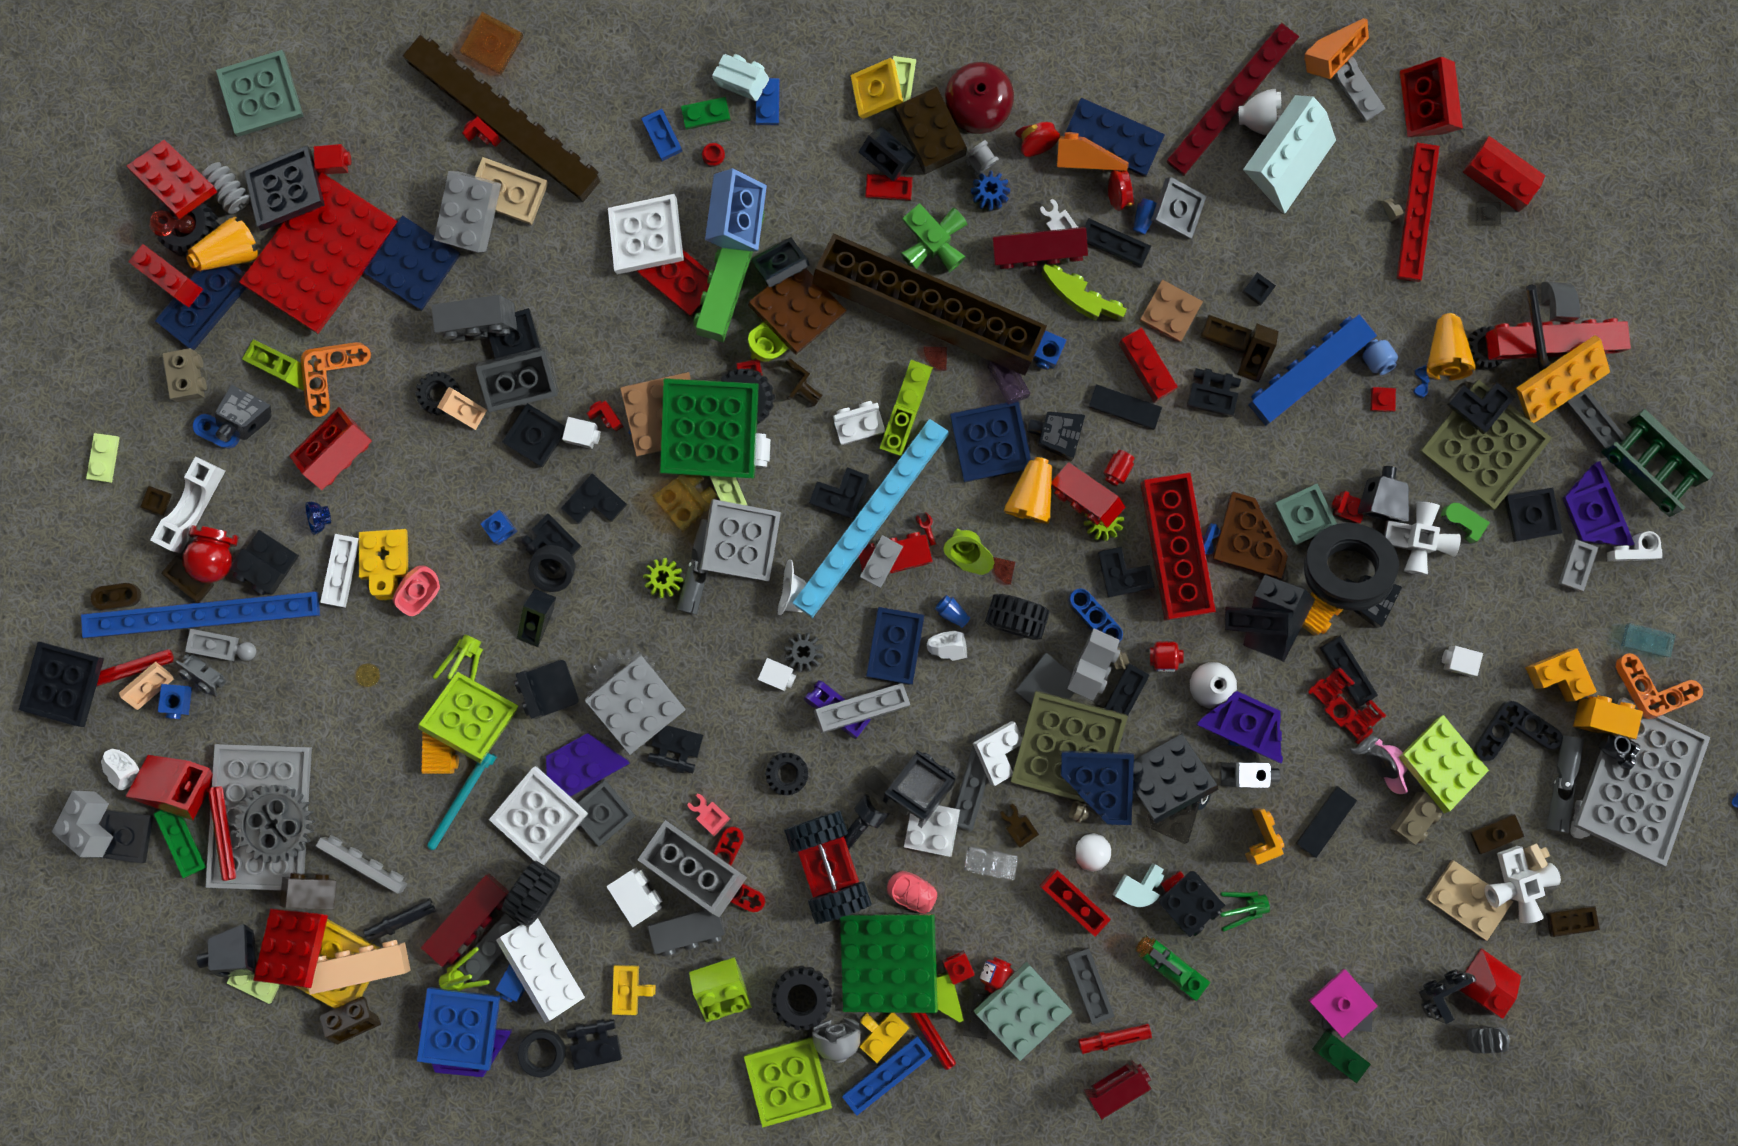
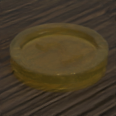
[356,663,380,687]

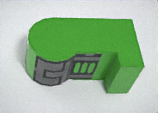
[1441,503,1490,544]

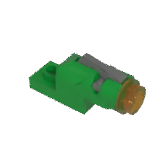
[1135,935,1211,1001]

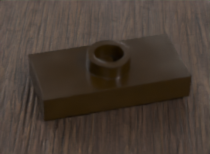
[1200,315,1252,353]
[161,555,214,603]
[1470,814,1525,854]
[1546,906,1600,937]

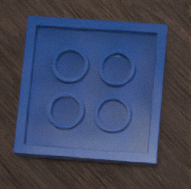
[417,987,501,1071]

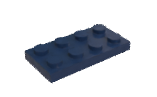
[1064,98,1165,177]
[155,265,246,350]

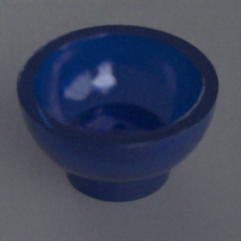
[305,501,331,535]

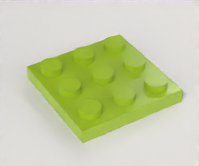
[418,672,518,764]
[1398,715,1489,814]
[744,1036,832,1128]

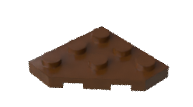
[1212,492,1288,579]

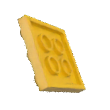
[294,919,380,1009]

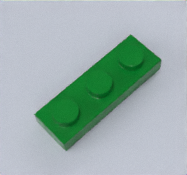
[154,810,207,879]

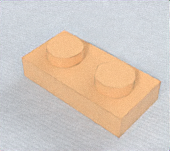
[437,387,487,430]
[119,662,174,710]

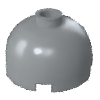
[812,1018,860,1063]

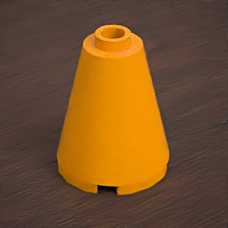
[187,217,258,271]
[1426,313,1475,381]
[1004,457,1052,524]

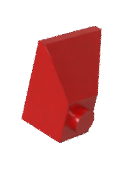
[1459,948,1521,1019]

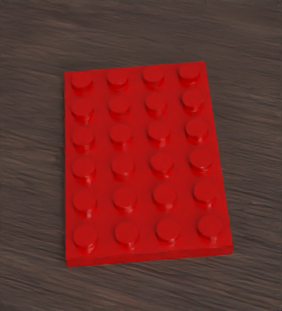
[239,173,398,334]

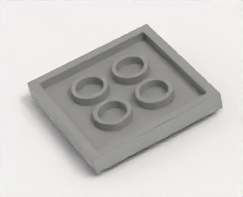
[700,499,781,581]
[585,654,686,755]

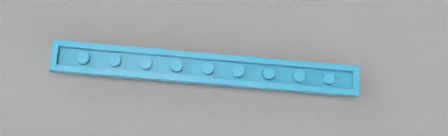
[793,419,949,618]

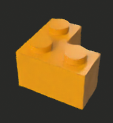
[1525,648,1597,702]
[1573,695,1643,739]

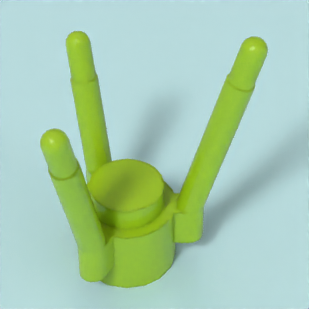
[433,634,483,681]
[439,947,490,991]

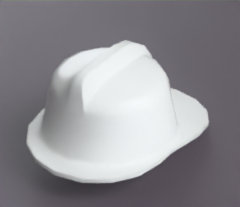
[778,559,807,615]

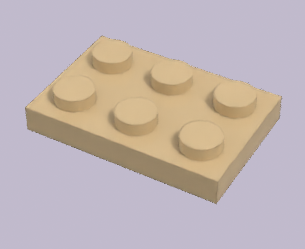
[475,157,548,225]
[1426,860,1513,941]

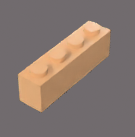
[309,940,411,995]

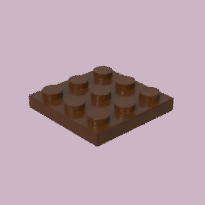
[748,268,846,355]

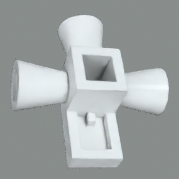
[1384,502,1461,575]
[1485,846,1561,923]

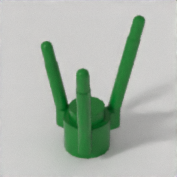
[1220,891,1270,931]

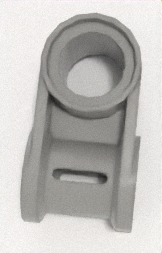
[966,140,999,176]

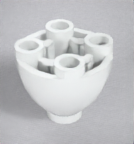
[1239,89,1281,135]
[1190,662,1237,709]

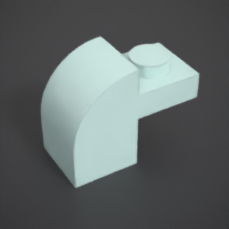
[1112,863,1164,907]

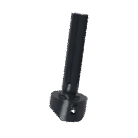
[842,794,890,850]

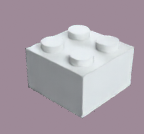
[607,867,662,927]

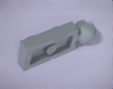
[185,629,256,661]

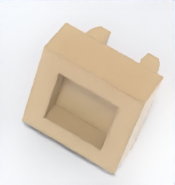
[1523,843,1550,871]

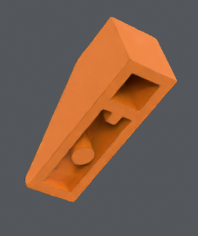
[1304,18,1369,79]
[1057,132,1129,171]

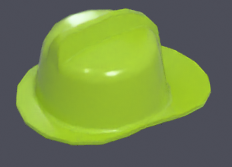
[748,322,789,362]
[943,528,994,575]

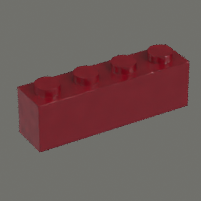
[992,227,1088,269]
[421,874,509,967]

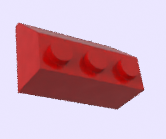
[1400,57,1463,137]
[1463,136,1546,212]
[289,407,372,490]

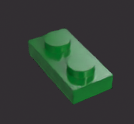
[681,97,731,130]

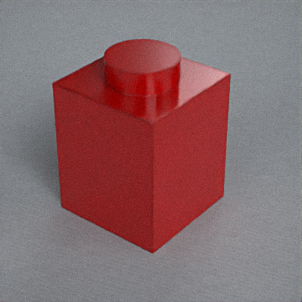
[314,144,352,175]

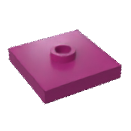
[1308,968,1378,1038]

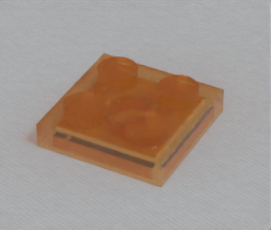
[460,12,523,75]

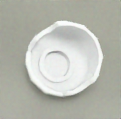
[1075,833,1111,872]

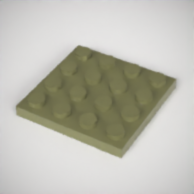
[1419,380,1552,510]
[1010,690,1128,803]

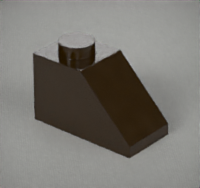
[1237,324,1279,382]

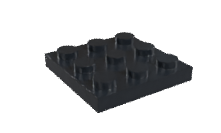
[244,145,325,231]
[18,641,104,727]
[1133,734,1219,824]

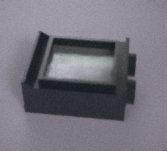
[883,750,956,828]

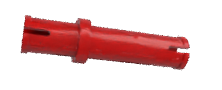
[1078,1023,1152,1054]

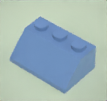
[705,168,767,251]

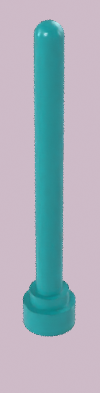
[427,753,497,850]

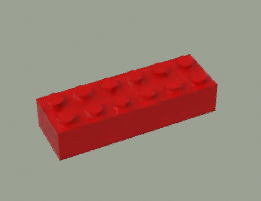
[1140,472,1216,621]

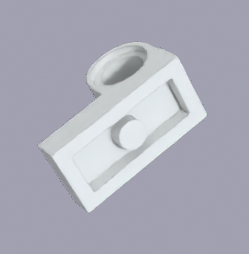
[1607,531,1662,562]

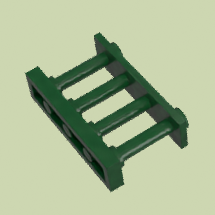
[1601,409,1714,517]

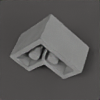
[1067,628,1120,701]
[52,791,113,857]

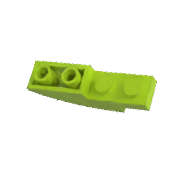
[1041,264,1127,322]
[880,360,933,456]

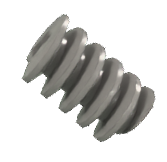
[201,162,251,214]

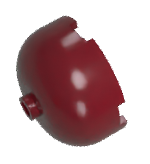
[945,62,1014,134]

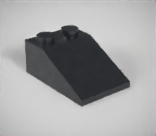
[1243,575,1315,662]

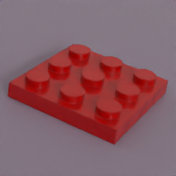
[253,909,328,988]

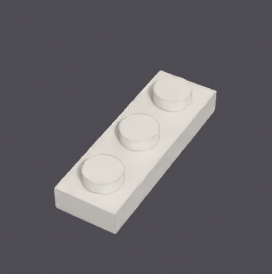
[320,534,359,608]

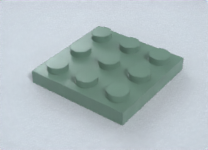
[216,50,304,137]
[974,962,1072,1061]

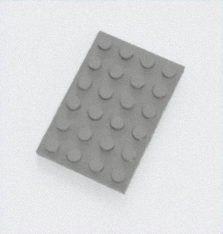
[1574,697,1710,867]
[206,744,312,890]

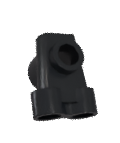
[1599,733,1640,770]

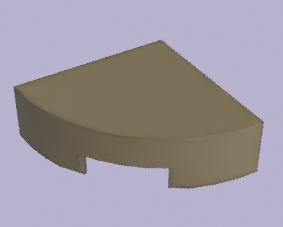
[1381,198,1404,222]

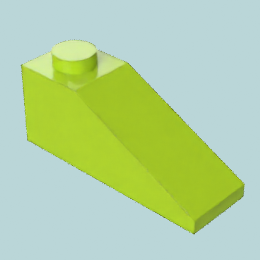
[242,339,315,391]

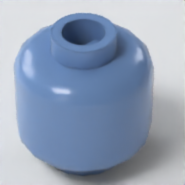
[1362,339,1398,375]

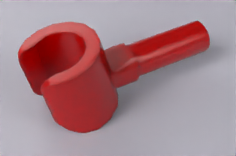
[916,512,936,546]

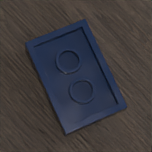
[866,607,925,685]

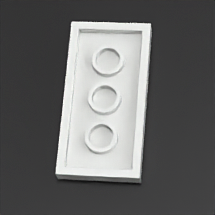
[496,918,585,1023]

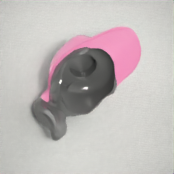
[1350,736,1408,794]

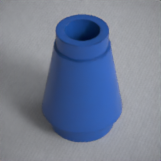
[1133,198,1157,235]
[935,595,970,628]

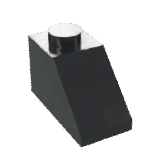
[517,589,556,647]

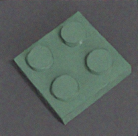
[1274,484,1337,546]

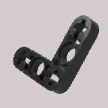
[1474,701,1563,761]

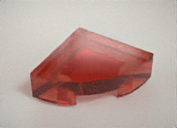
[923,347,947,371]
[993,557,1015,585]

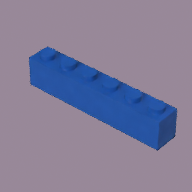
[1248,314,1377,426]

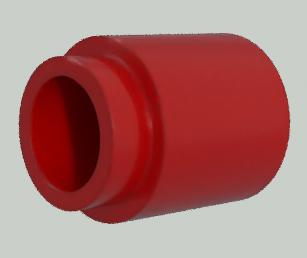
[1103,450,1135,486]

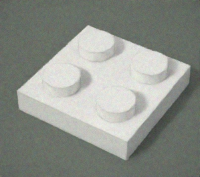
[904,801,960,857]

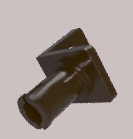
[785,358,823,406]

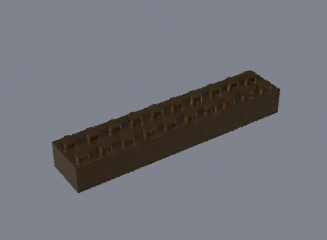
[812,233,1047,376]

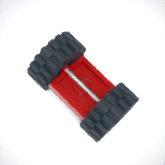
[784,811,872,924]

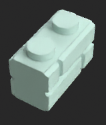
[712,54,769,101]

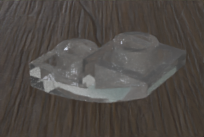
[964,847,1018,880]

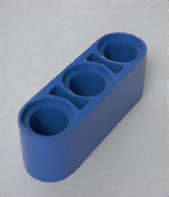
[1068,588,1123,642]

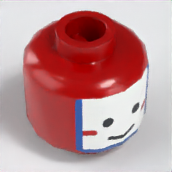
[1150,641,1184,672]
[980,957,1015,993]

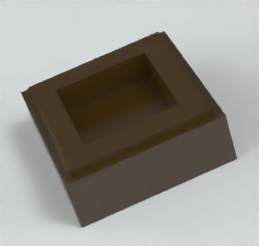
[140,486,172,516]

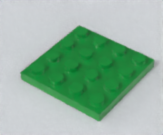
[660,378,759,478]
[840,914,938,1013]

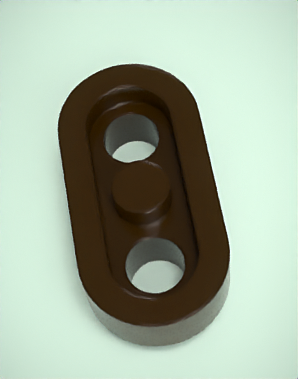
[91,583,141,610]

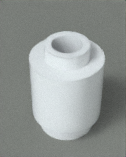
[755,433,771,468]

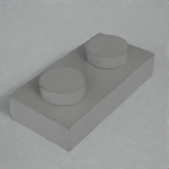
[860,535,903,589]
[1558,539,1598,592]

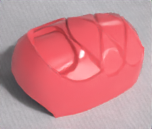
[392,565,440,616]
[887,871,937,914]

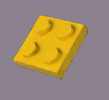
[851,58,903,119]

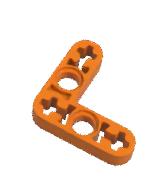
[301,342,371,417]
[1615,653,1703,719]

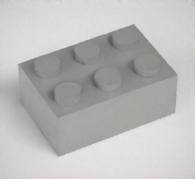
[434,171,501,252]

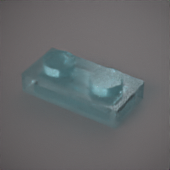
[1621,623,1676,658]

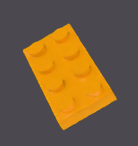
[1516,335,1610,423]

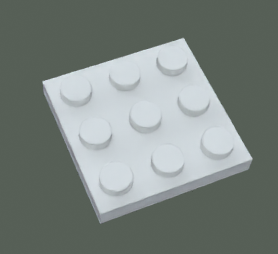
[608,194,684,274]
[489,766,589,865]

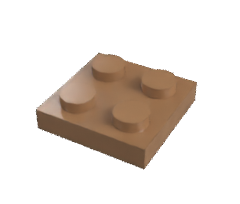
[1140,280,1203,342]

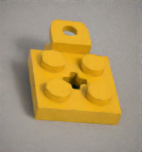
[359,529,408,600]

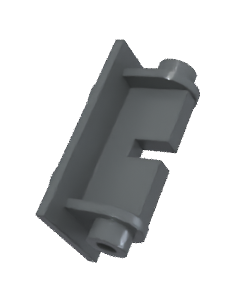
[176,654,226,697]

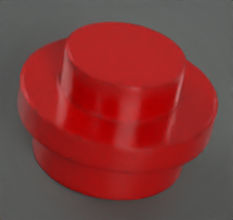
[702,143,725,166]

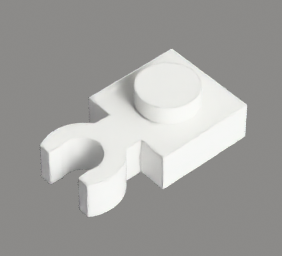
[1040,199,1078,230]

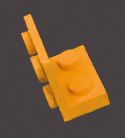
[1245,808,1284,865]

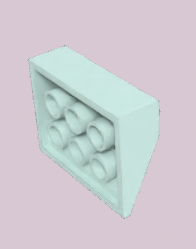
[1243,95,1336,214]

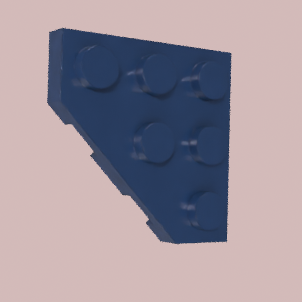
[1061,751,1134,825]

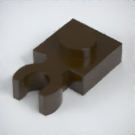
[1000,803,1039,848]

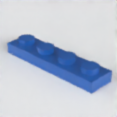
[842,1035,932,1116]

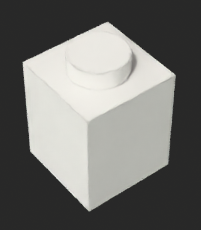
[562,417,601,449]
[1442,646,1483,677]
[758,658,796,691]

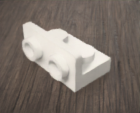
[833,401,885,445]

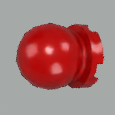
[183,525,239,583]

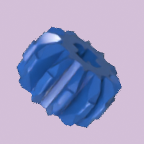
[971,171,1010,211]

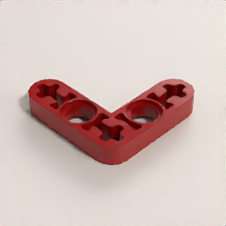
[713,826,766,912]

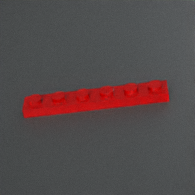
[1396,143,1440,282]

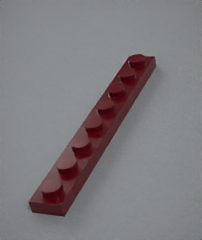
[1166,23,1299,176]

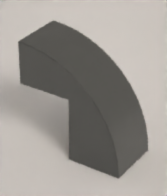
[1541,282,1580,322]

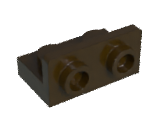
[320,996,381,1045]

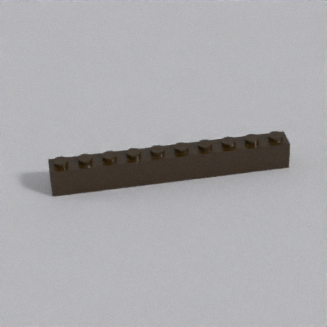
[402,35,601,202]

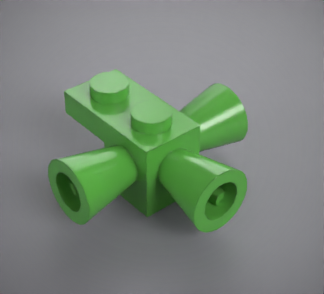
[901,203,967,273]

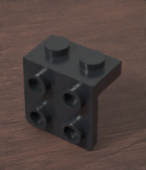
[514,660,579,719]
[1159,871,1225,937]
[1419,969,1476,1024]

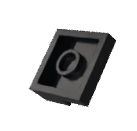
[230,530,299,595]

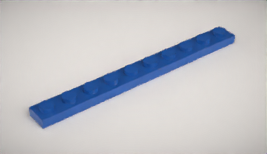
[81,592,320,638]

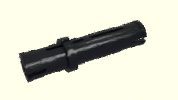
[363,898,436,943]

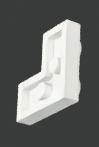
[973,721,1022,786]

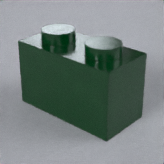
[1312,1030,1371,1083]

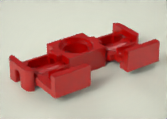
[1308,667,1387,744]

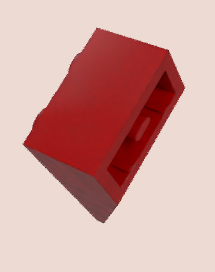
[126,755,213,820]

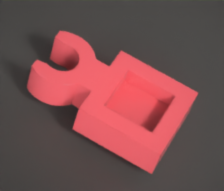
[687,794,731,836]

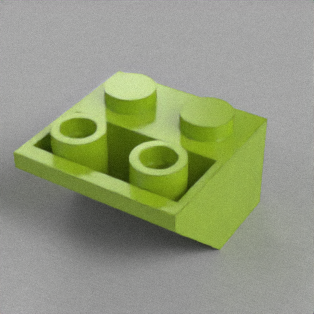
[689,957,752,1022]

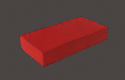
[865,174,913,201]

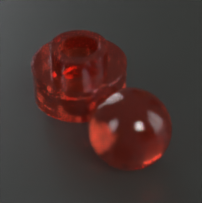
[149,210,196,236]

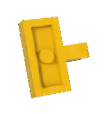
[612,965,656,1015]
[859,1013,910,1063]

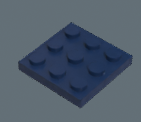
[364,215,461,311]
[950,400,1031,483]

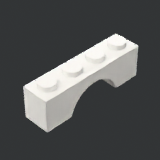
[151,456,225,553]

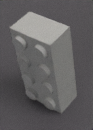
[637,820,747,917]

